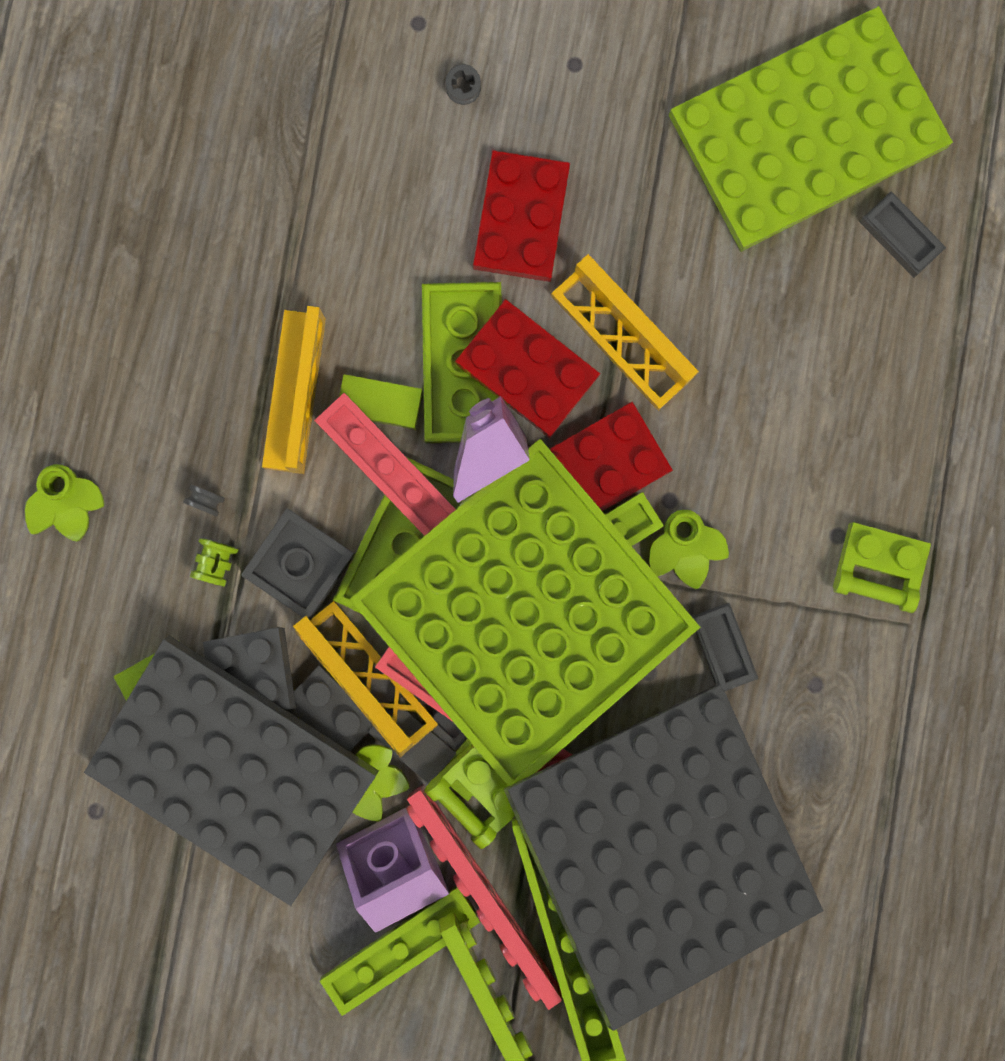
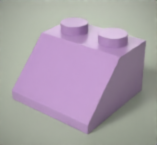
[453,396,530,502]
[336,806,449,933]

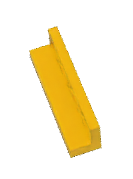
[551,254,699,411]
[262,306,326,474]
[293,601,438,757]

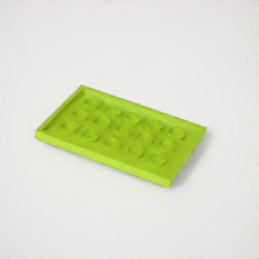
[669,6,953,252]

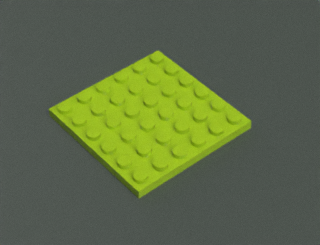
[349,439,701,786]

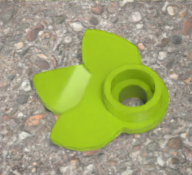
[25,464,104,542]
[649,510,729,589]
[352,745,410,821]

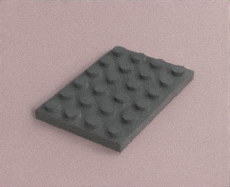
[84,635,379,906]

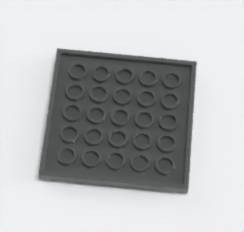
[504,685,823,1031]

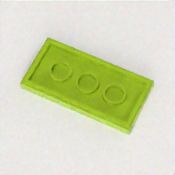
[422,282,502,443]
[333,456,475,614]

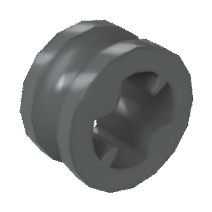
[445,64,481,105]
[183,484,225,516]

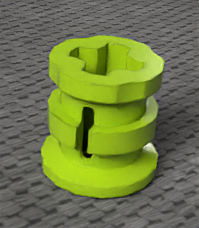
[190,538,238,587]

